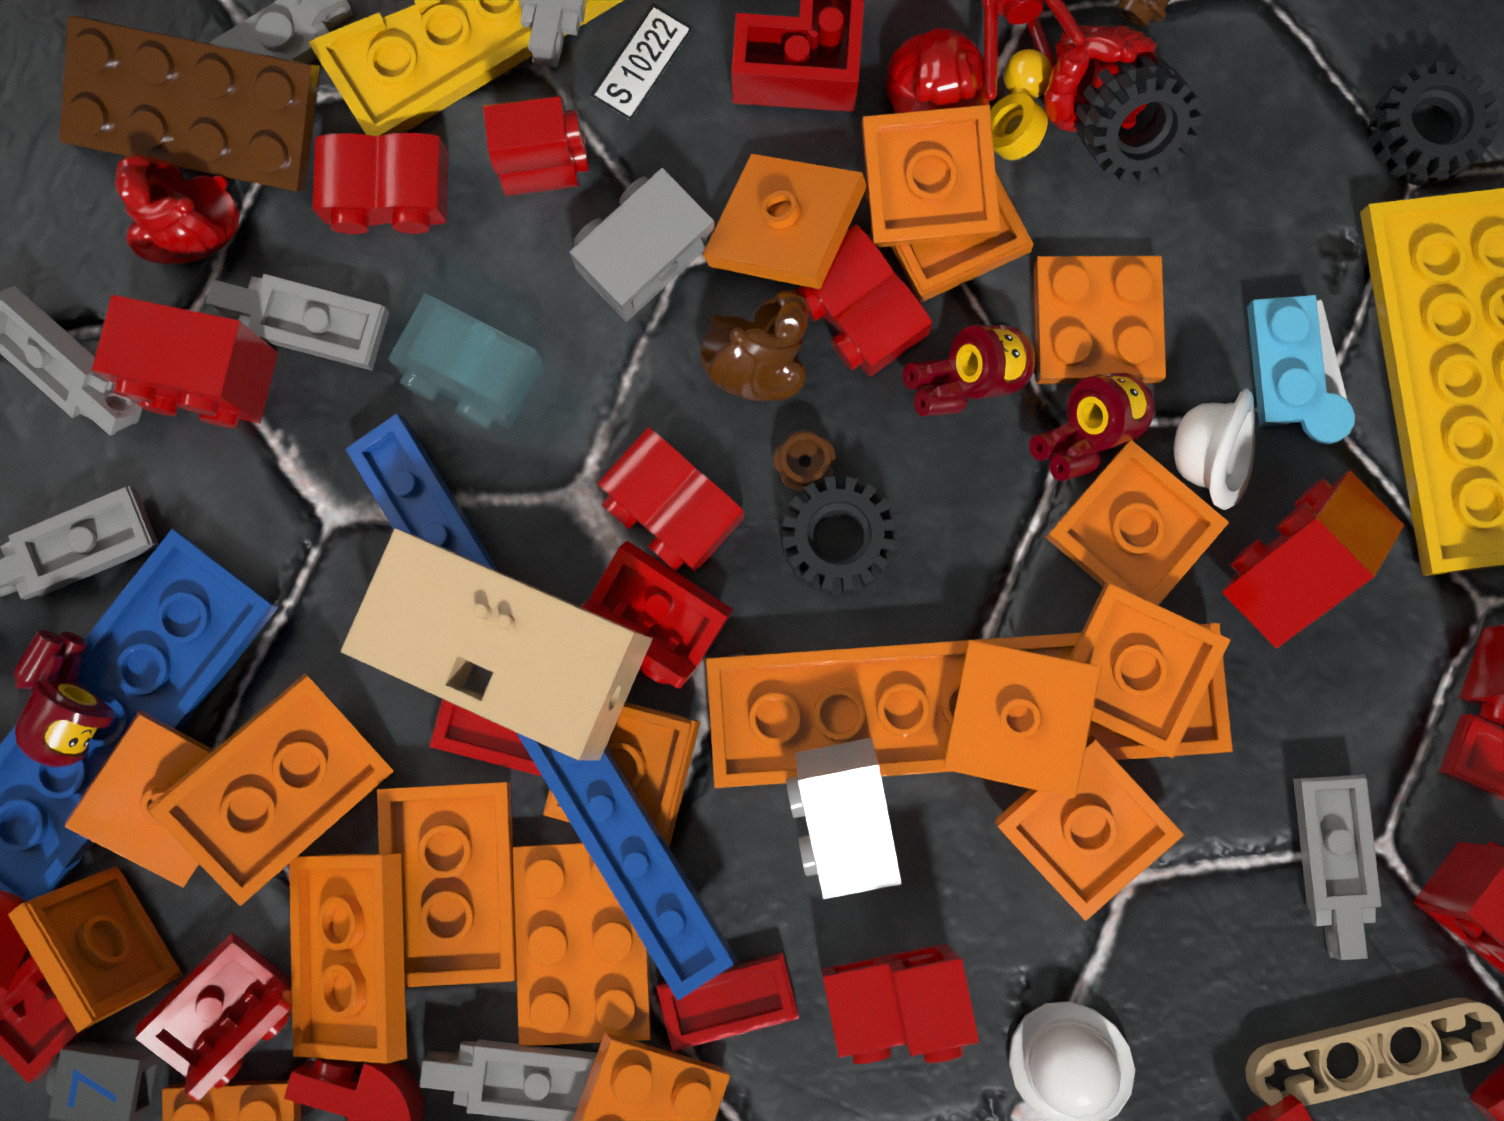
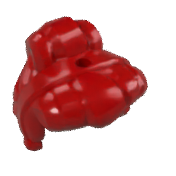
[1044,25,1157,132]
[885,28,989,114]
[115,154,240,265]

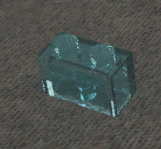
[388,293,545,429]

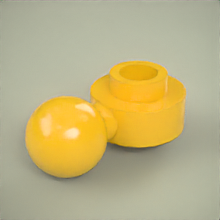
[990,49,1052,160]

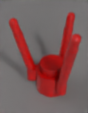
[981,0,1085,100]

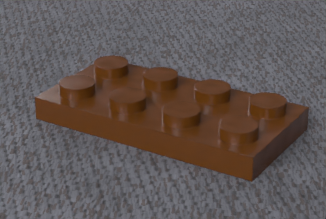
[59,15,320,192]

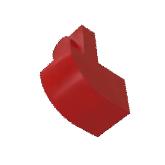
[284,1058,425,1121]

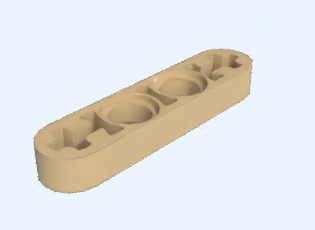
[1245,997,1504,1106]

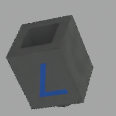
[46,1038,162,1121]

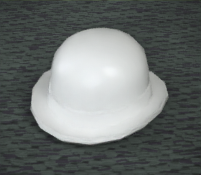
[1174,388,1255,510]
[1008,1001,1135,1121]

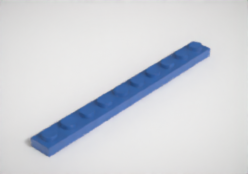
[345,414,739,1001]

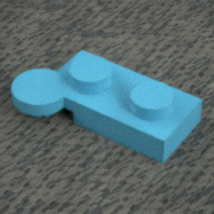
[1247,295,1355,444]

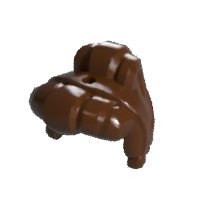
[700,290,809,401]

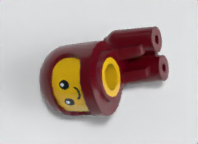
[902,325,1035,416]
[1029,372,1155,481]
[14,630,115,767]

